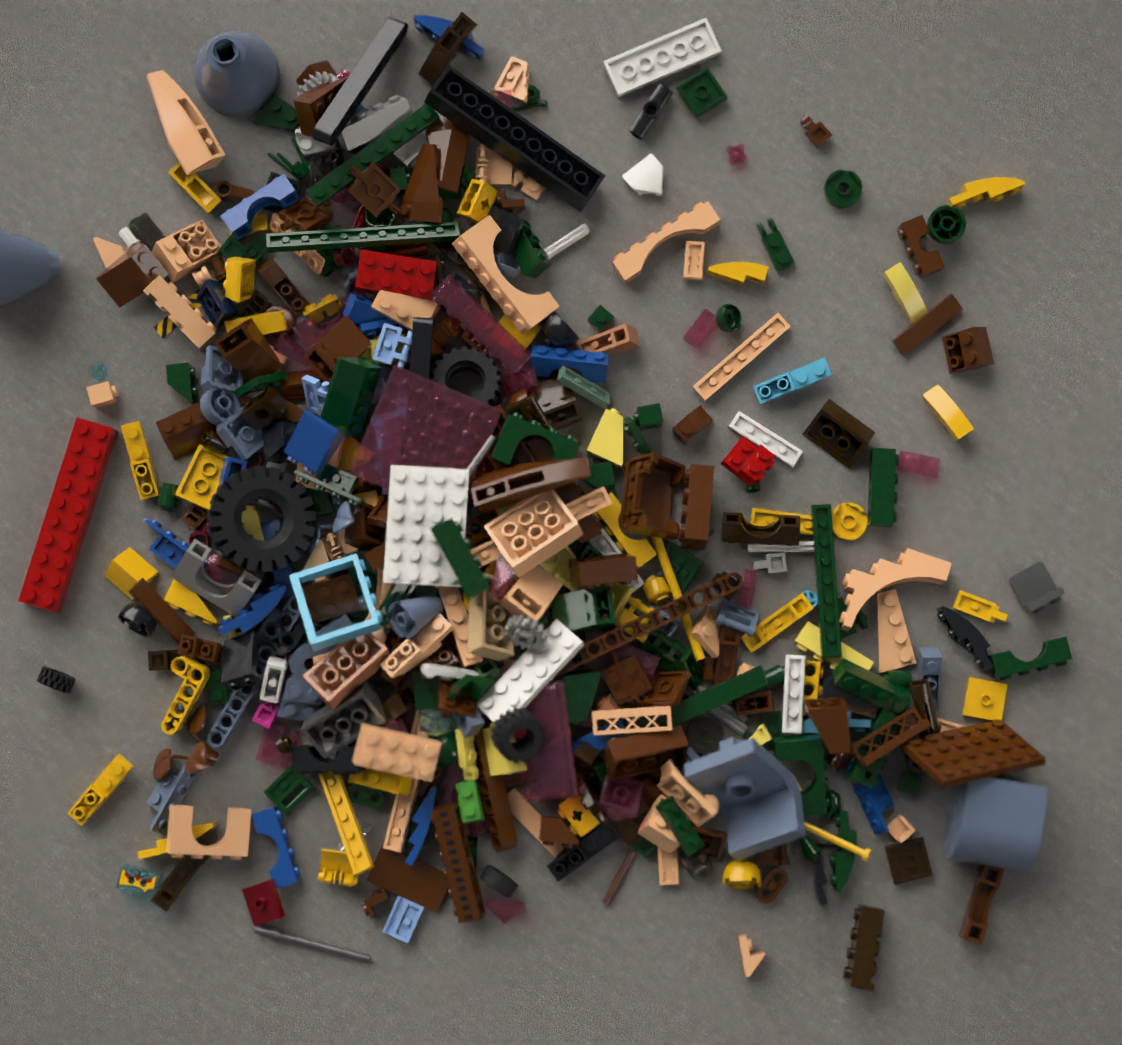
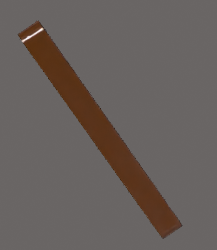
[556,572,743,675]
[449,643,517,853]

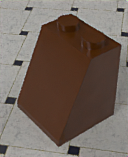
[803,697,850,756]

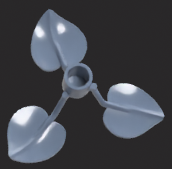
[306,495,354,555]

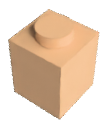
[86,381,119,408]

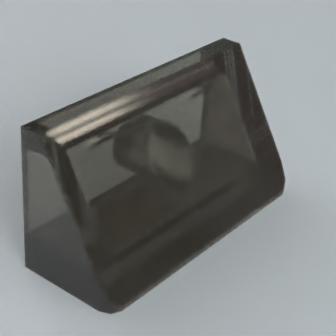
[129,213,165,252]

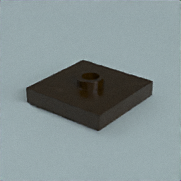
[884,837,933,885]

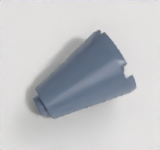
[388,595,443,639]

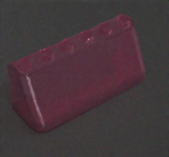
[514,679,578,802]

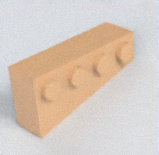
[143,275,219,352]

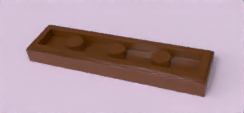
[892,294,963,356]
[128,578,196,645]

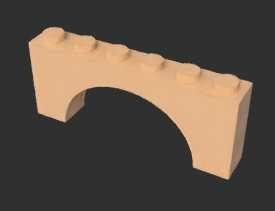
[452,215,560,335]

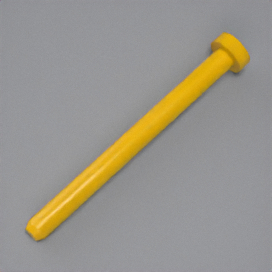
[804,821,872,862]

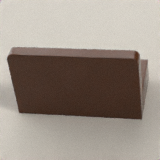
[281,369,320,401]

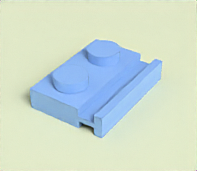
[382,895,424,943]

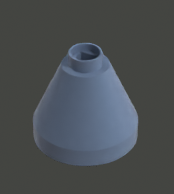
[194,31,279,117]
[0,228,60,308]

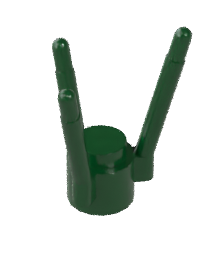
[268,137,310,181]

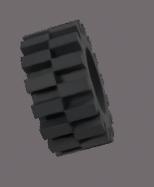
[37,666,76,693]

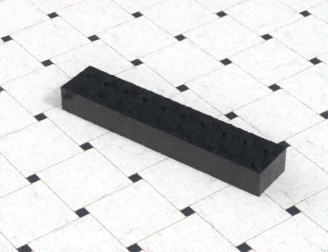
[424,65,606,212]

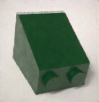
[553,669,601,726]

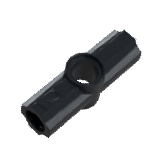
[629,84,673,140]

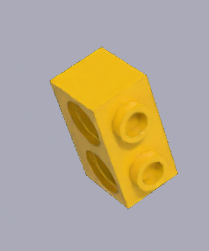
[803,660,824,700]

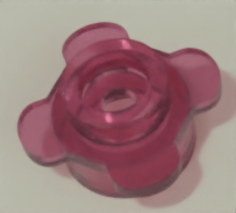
[726,144,747,164]

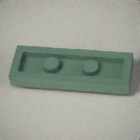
[558,365,610,409]

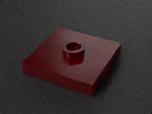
[242,879,286,926]

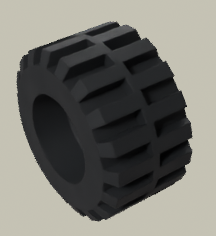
[491,708,546,763]

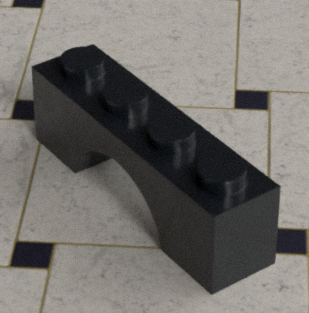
[291,745,368,774]

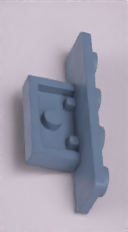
[146,764,198,834]

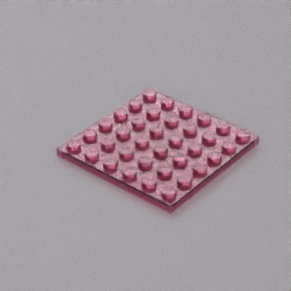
[349,365,502,491]

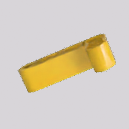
[161,655,210,735]

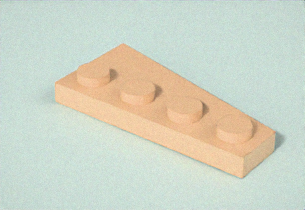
[876,589,916,673]

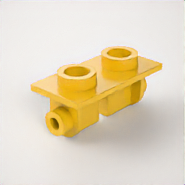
[303,294,343,325]

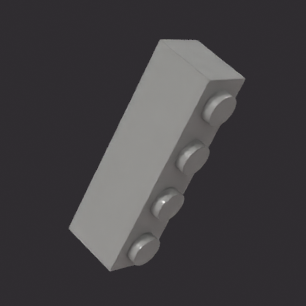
[338,95,412,151]

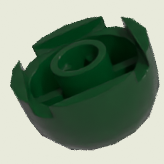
[927,205,966,245]
[428,730,458,769]

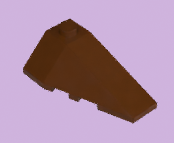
[425,115,469,194]
[401,144,443,223]

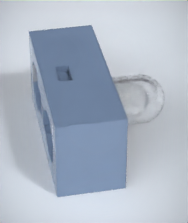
[451,706,485,737]

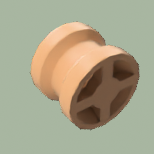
[192,266,214,288]

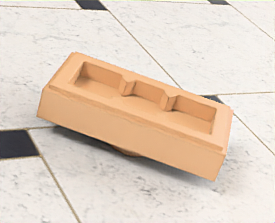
[683,241,705,281]
[657,846,679,886]

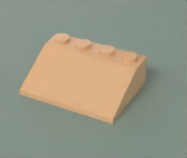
[484,489,584,578]

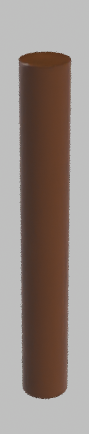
[602,849,636,905]

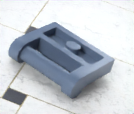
[715,599,759,637]

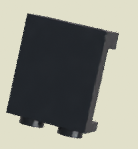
[221,631,264,690]

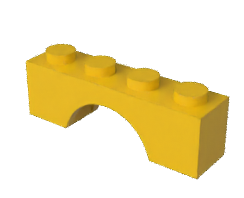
[593,492,657,569]

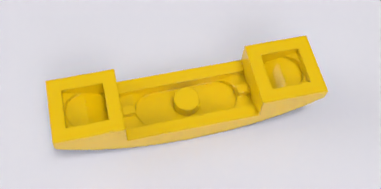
[740,592,814,653]

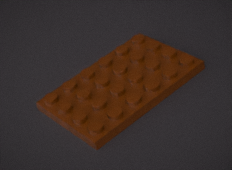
[900,720,1046,788]

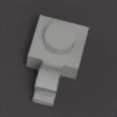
[752,552,787,574]

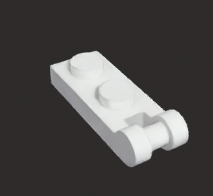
[421,663,479,680]

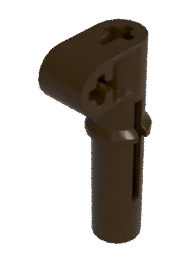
[904,679,941,773]

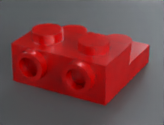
[721,436,775,488]

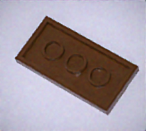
[366,844,449,912]

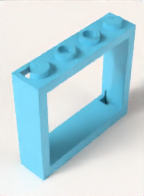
[289,553,383,652]

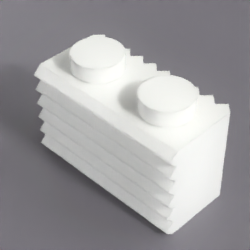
[259,656,288,703]

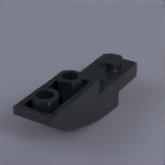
[937,606,994,671]
[547,820,621,882]

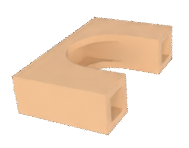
[166,805,251,860]

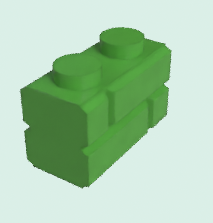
[455,780,485,824]

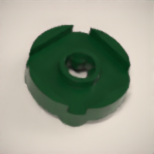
[823,169,862,209]

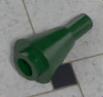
[799,834,822,861]

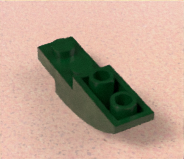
[829,810,857,891]

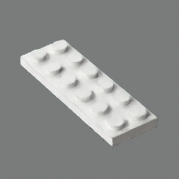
[603,18,721,97]
[476,619,585,722]

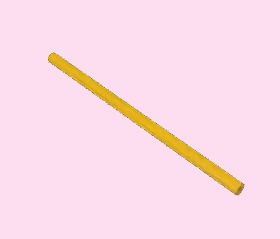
[624,462,705,661]

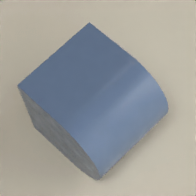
[944,777,1049,873]

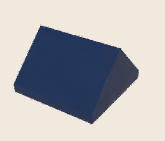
[196,280,239,328]

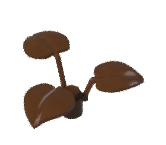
[153,703,219,780]

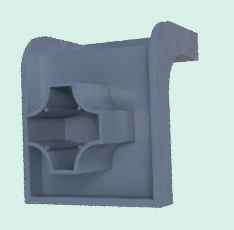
[684,737,805,860]

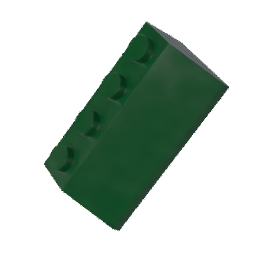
[320,357,382,437]
[430,518,492,600]

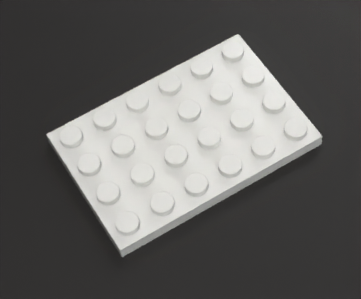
[383,465,469,587]

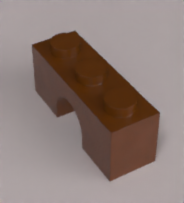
[898,215,945,279]

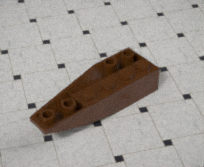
[471,457,591,513]

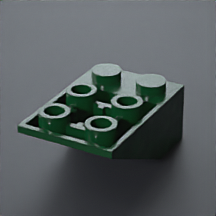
[551,586,616,633]

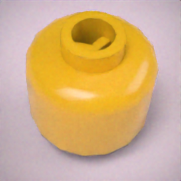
[642,575,671,605]

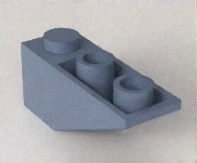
[918,647,942,710]

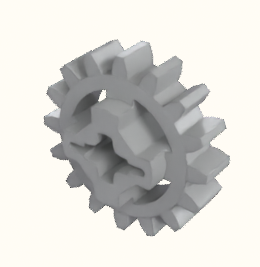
[504,615,548,651]

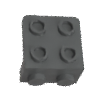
[1009,562,1065,614]

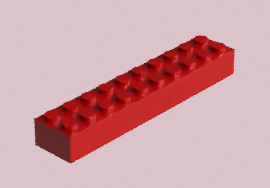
[18,417,118,613]

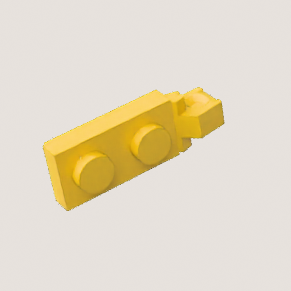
[952,590,1008,623]

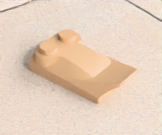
[656,760,720,827]

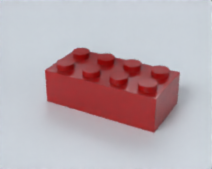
[354,249,437,300]

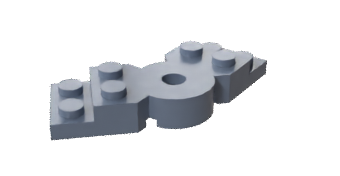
[200,345,264,460]
[277,614,353,721]

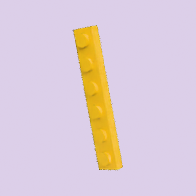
[318,771,374,876]

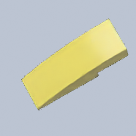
[883,262,928,324]

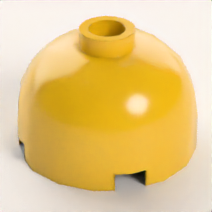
[722,857,761,890]

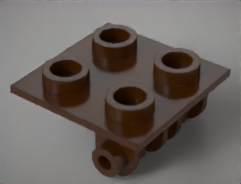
[438,678,476,718]

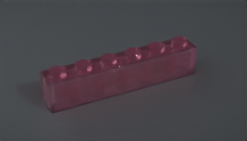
[431,275,531,374]

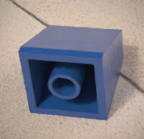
[284,409,345,475]

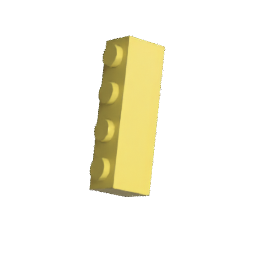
[794,621,874,670]

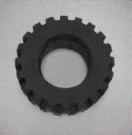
[429,346,503,423]

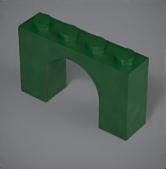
[491,412,581,488]
[773,734,830,816]

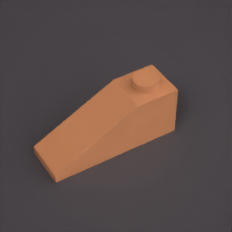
[577,324,640,355]

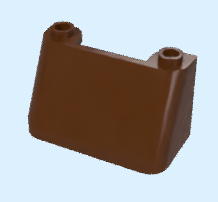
[620,452,686,540]

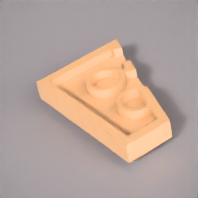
[371,290,438,331]

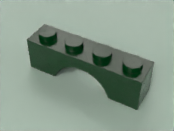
[988,637,1072,681]

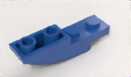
[413,15,484,60]
[218,583,286,635]

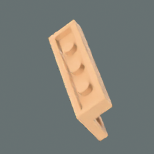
[591,706,672,735]

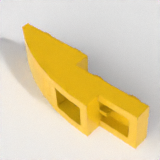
[946,177,1025,209]
[121,420,159,500]
[67,753,134,826]

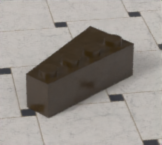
[843,904,885,991]

